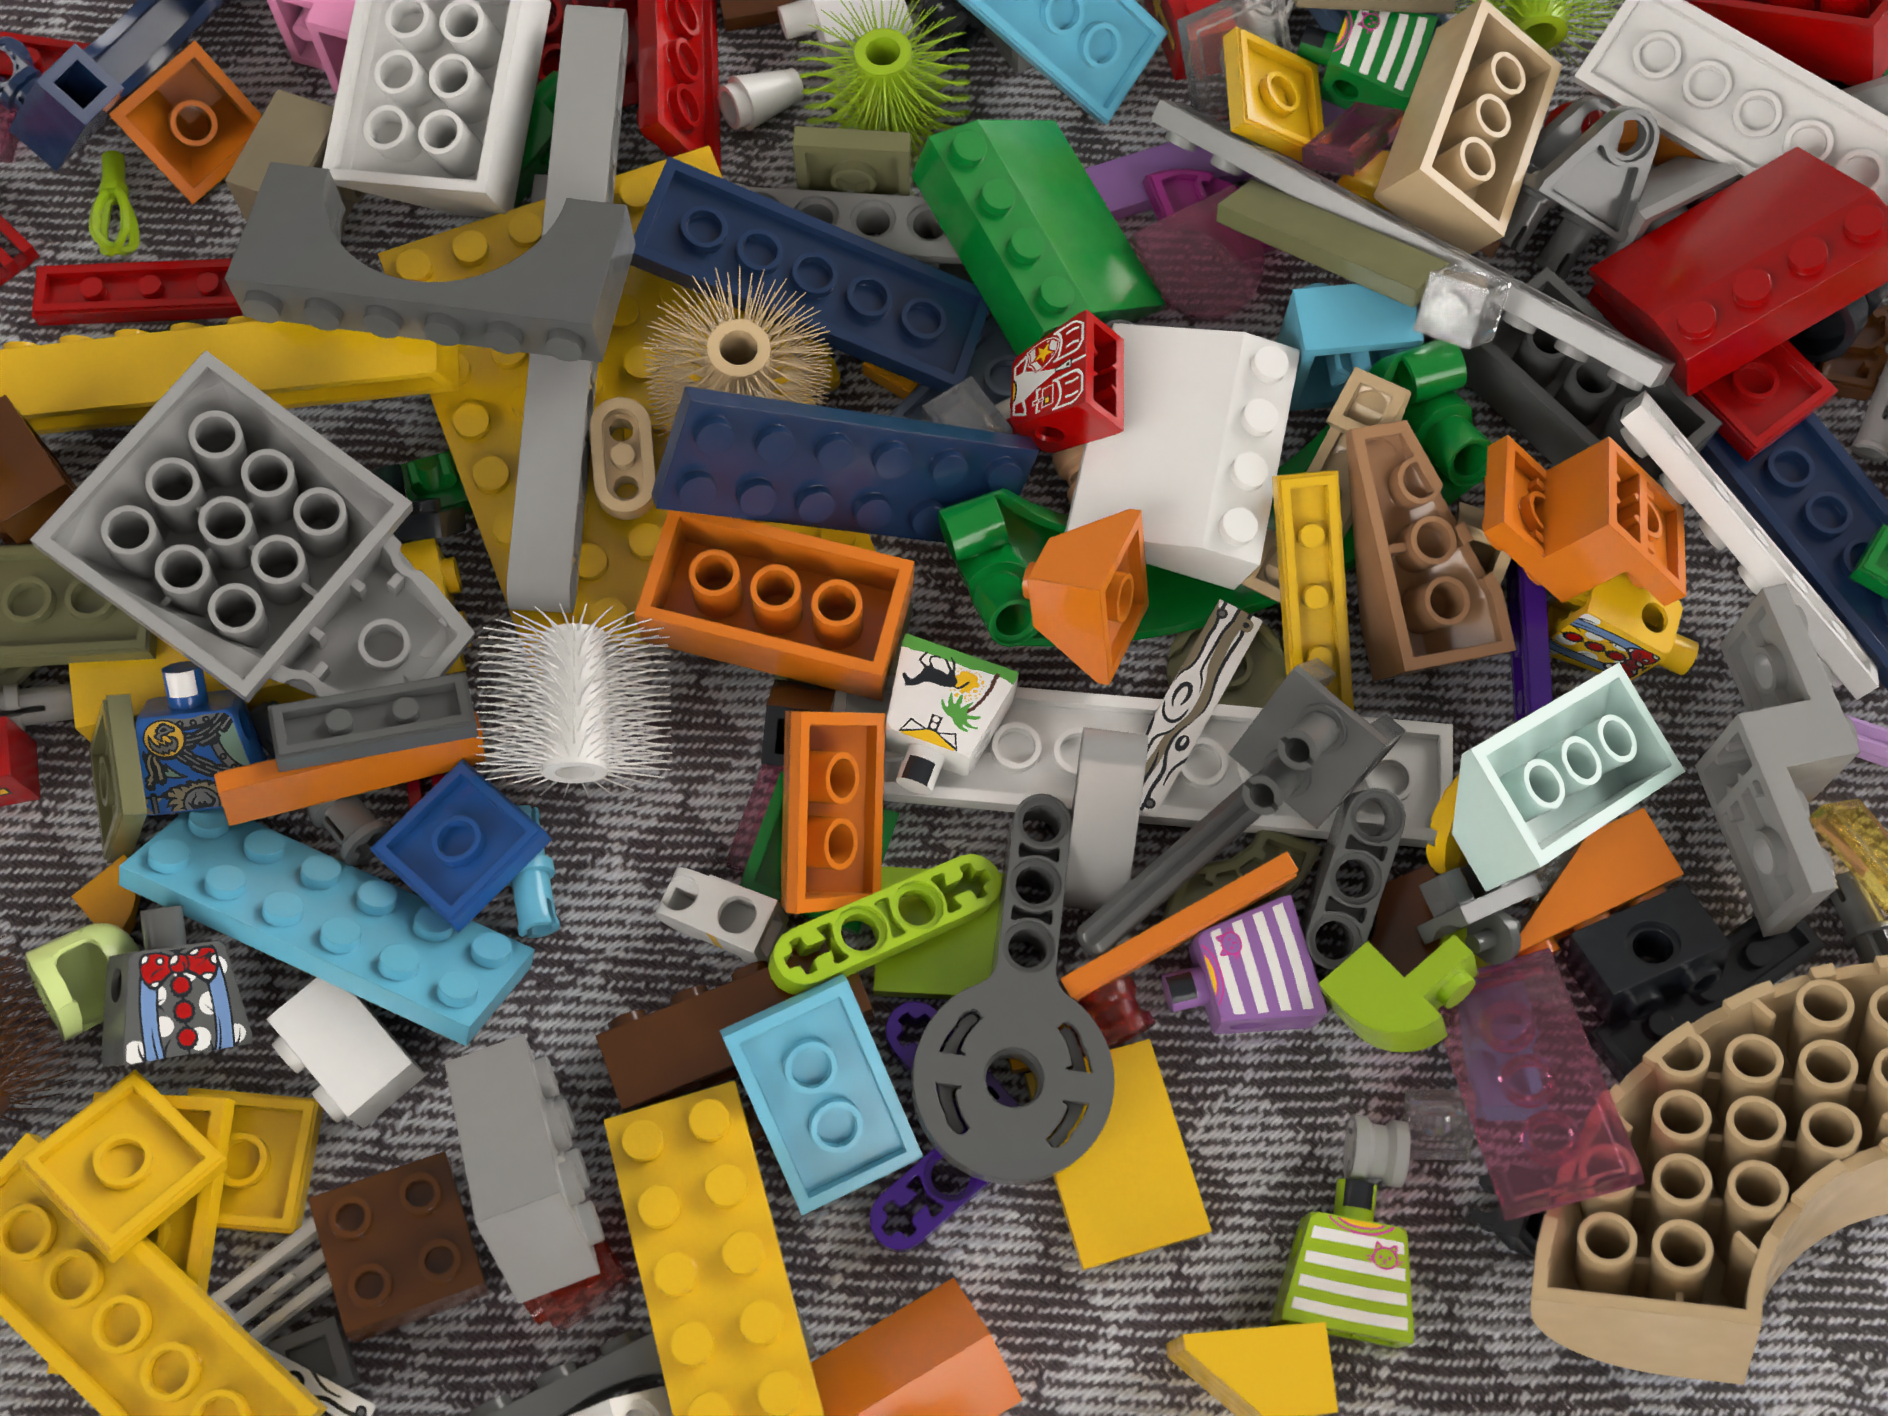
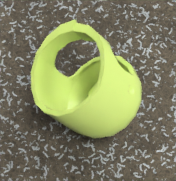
[25,923,140,1042]

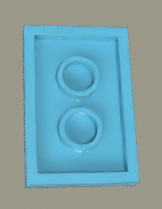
[720,974,923,1216]

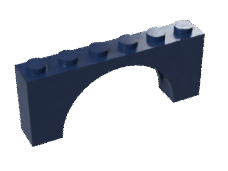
[8,0,228,171]

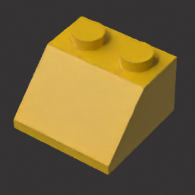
[1166,1322,1338,1416]

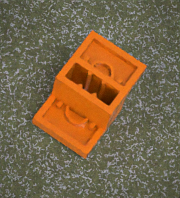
[1482,435,1687,607]

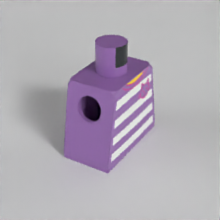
[1162,895,1328,1034]

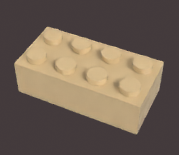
[1373,0,1563,254]

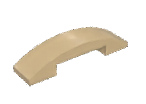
[1241,367,1411,604]

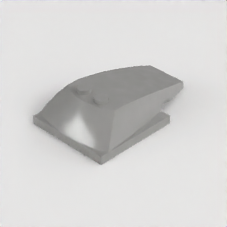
[30,350,475,703]

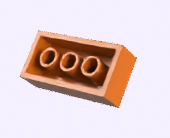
[634,510,915,701]

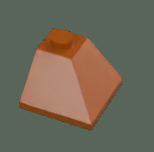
[108,40,262,205]
[1022,509,1149,685]

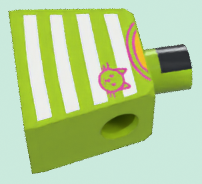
[1270,1178,1414,1348]

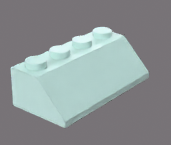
[1452,663,1685,891]

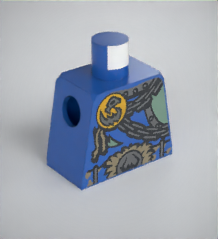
[136,661,267,816]

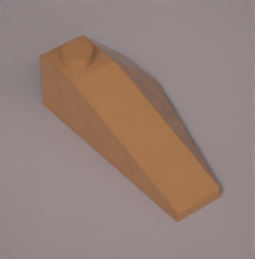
[1346,420,1516,682]

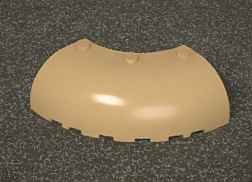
[1530,955,1888,1385]

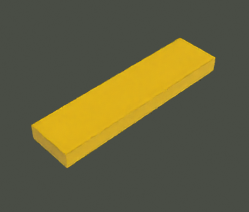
[1272,470,1354,711]

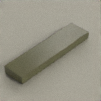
[1216,179,1449,308]

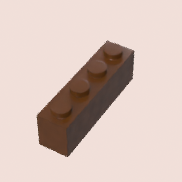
[595,937,874,1113]

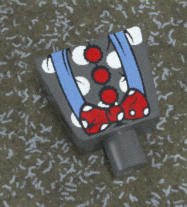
[101,906,253,1067]

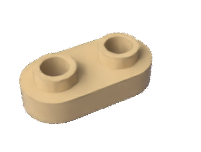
[589,397,656,520]

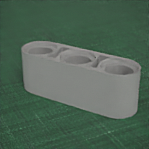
[1063,727,1148,911]

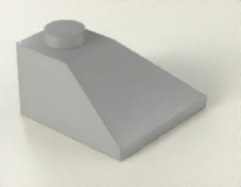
[1604,156,1740,259]

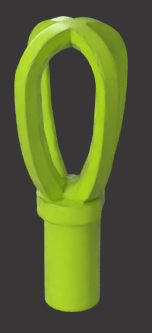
[89,150,140,258]

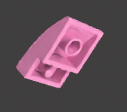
[267,0,355,94]

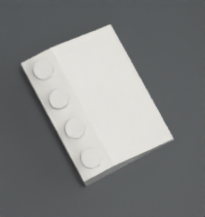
[322,0,551,218]
[1065,323,1300,590]

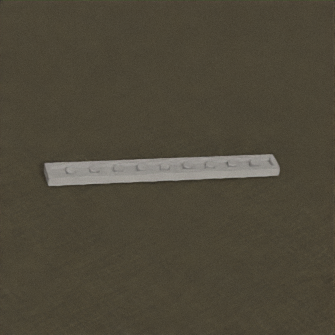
[1151,99,1676,391]

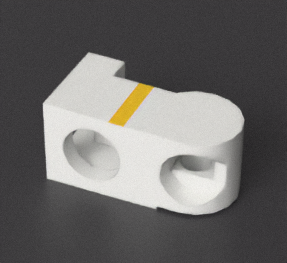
[655,867,789,964]

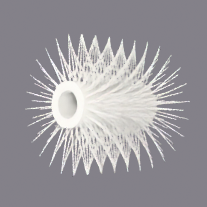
[476,604,672,797]

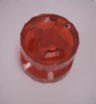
[1077,976,1156,1050]

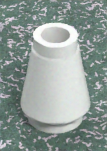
[718,68,804,131]

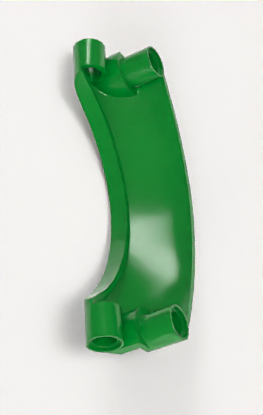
[937,336,1492,647]

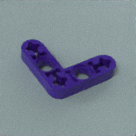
[869,1001,1019,1253]

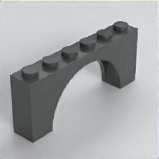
[225,162,636,362]

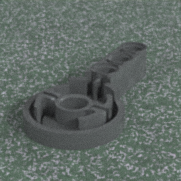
[911,794,1114,1185]

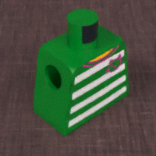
[1297,10,1438,133]

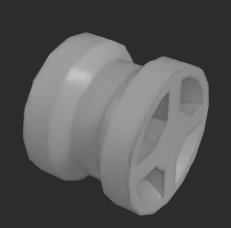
[1343,1114,1411,1188]

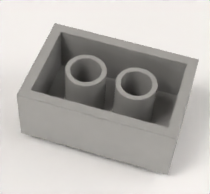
[444,1034,604,1304]

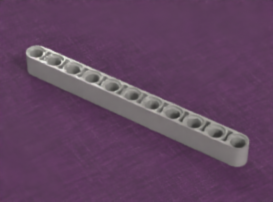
[507,5,628,613]

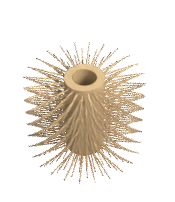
[643,266,833,446]

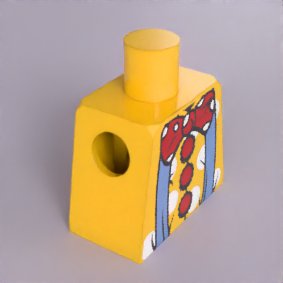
[1547,572,1699,681]

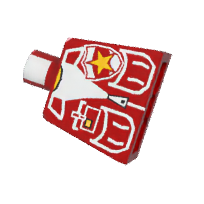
[992,309,1124,453]

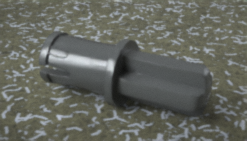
[1829,869,1888,964]

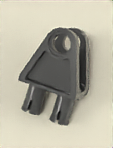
[1497,95,1660,281]
[1228,658,1406,829]

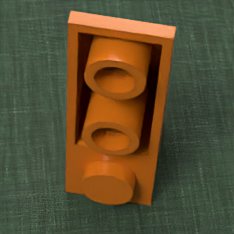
[1499,807,1684,967]

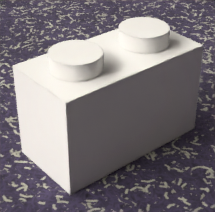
[266,977,426,1128]

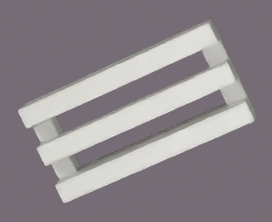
[210,1218,333,1346]

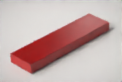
[31,258,244,326]

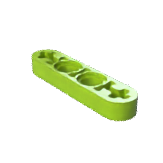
[768,854,1002,995]

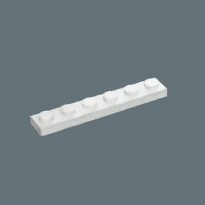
[1620,390,1879,700]

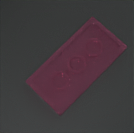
[1437,948,1644,1221]

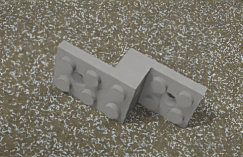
[1695,583,1860,937]

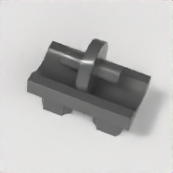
[1416,864,1543,965]

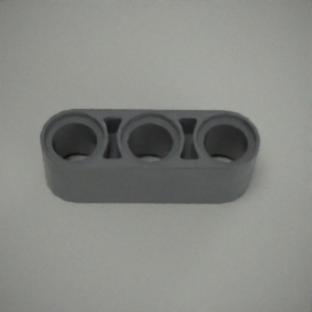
[1300,788,1406,970]

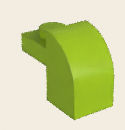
[1318,934,1478,1052]

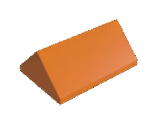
[780,711,885,914]
[811,1277,1023,1416]

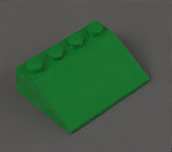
[911,119,1167,356]

